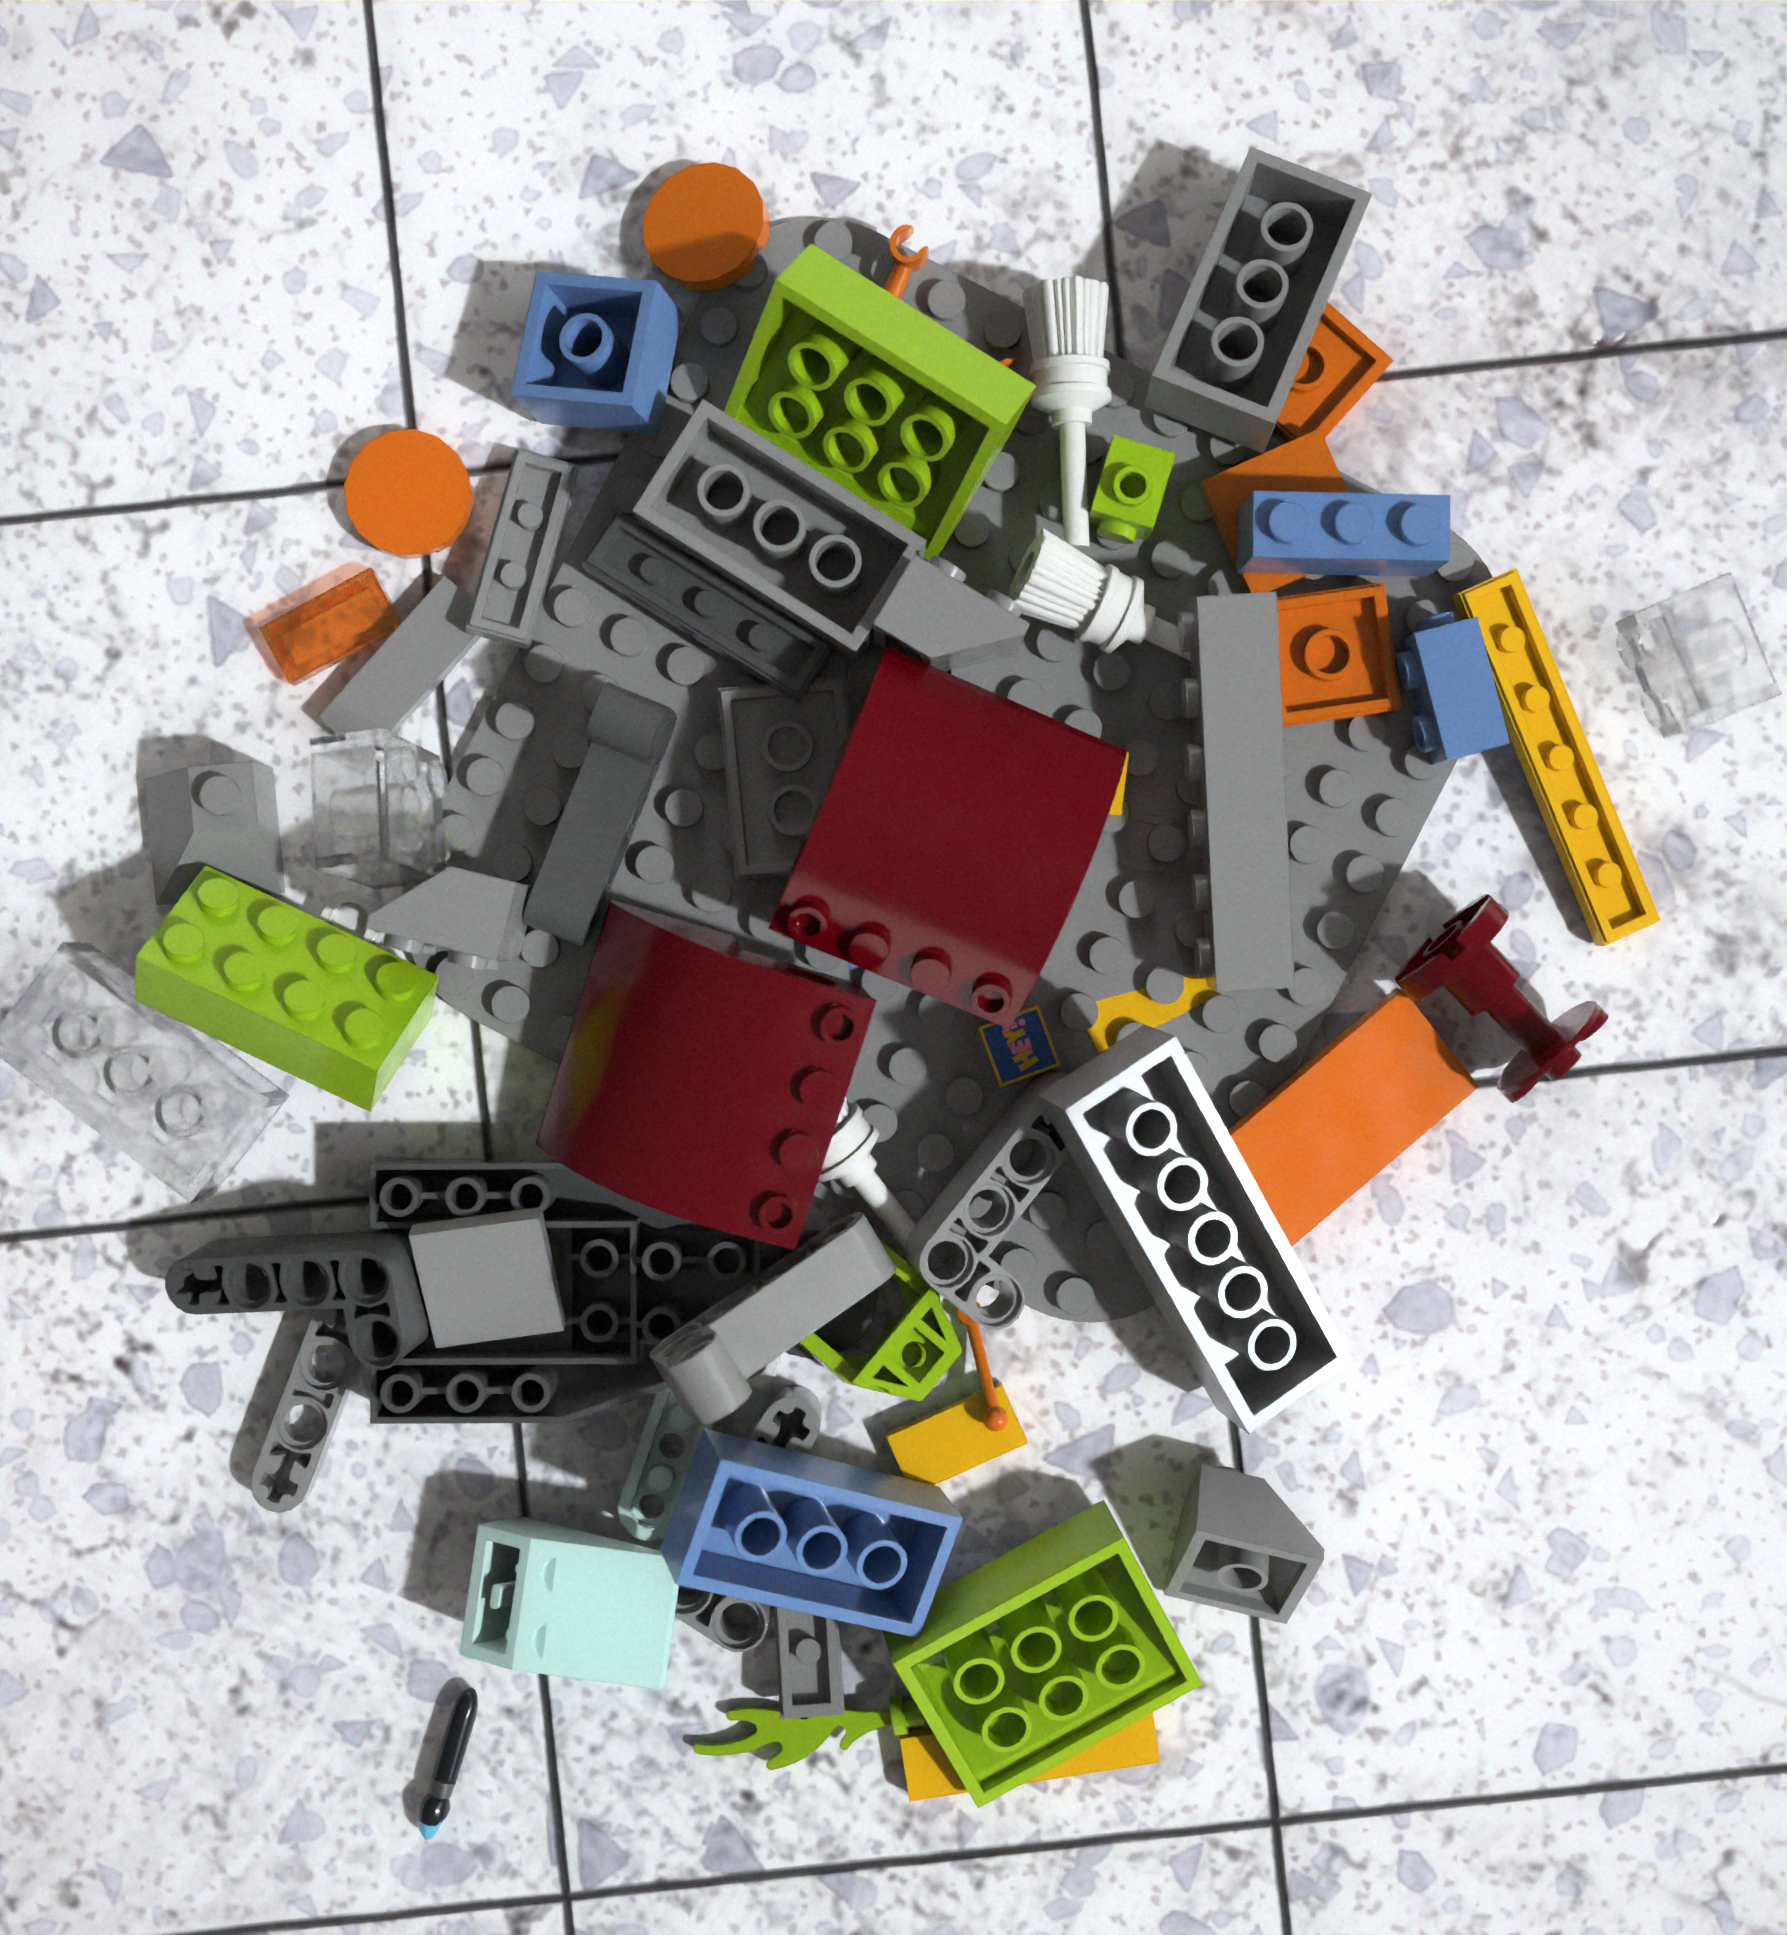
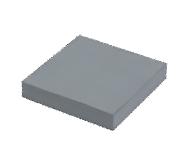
[409,1207,566,1348]

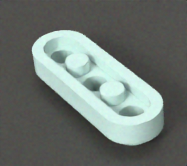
[618,1388,714,1541]

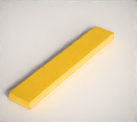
[1452,568,1661,946]

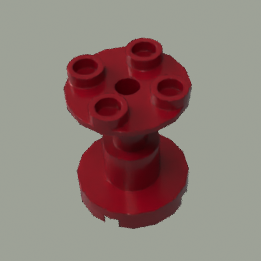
[1395,894,1609,1103]

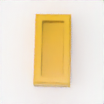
[886,1381,1028,1485]

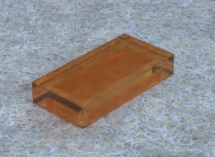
[259,567,403,686]

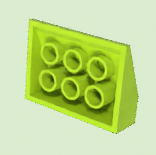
[724,243,1036,561]
[882,1499,1203,1808]

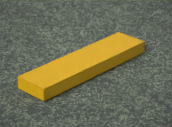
[899,1712,1161,1802]

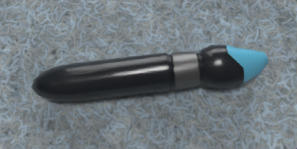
[418,1687,478,1840]

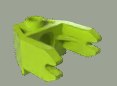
[798,1239,963,1402]

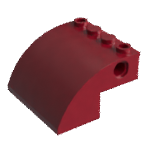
[768,646,1127,1029]
[536,899,877,1250]

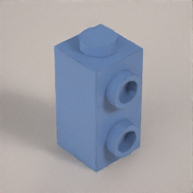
[1396,611,1510,765]

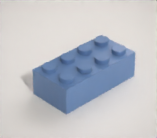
[660,1428,963,1638]

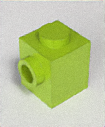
[1088,435,1176,544]

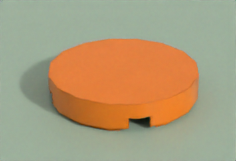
[643,162,769,292]
[344,429,474,559]

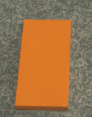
[1227,988,1479,1247]

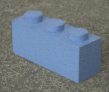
[1237,491,1450,577]

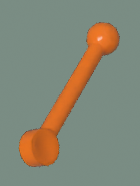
[957,1302,1008,1432]

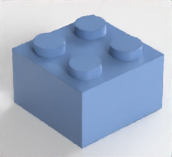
[511,271,683,435]

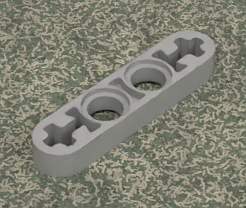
[250,1308,361,1513]

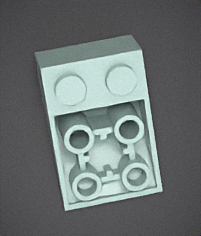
[459,1516,679,1690]

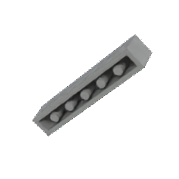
[1178,591,1295,993]

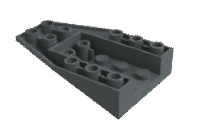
[369,1157,761,1424]

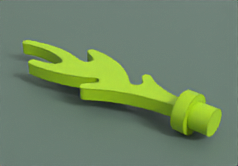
[693,1695,926,1770]

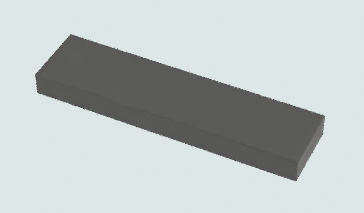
[582,511,834,704]

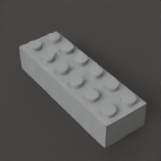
[1037,1024,1353,1434]

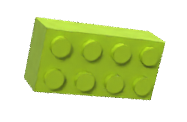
[135,865,439,1112]

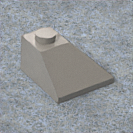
[144,761,285,905]
[1164,1464,1324,1624]

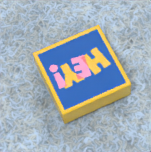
[977,1005,1060,1088]

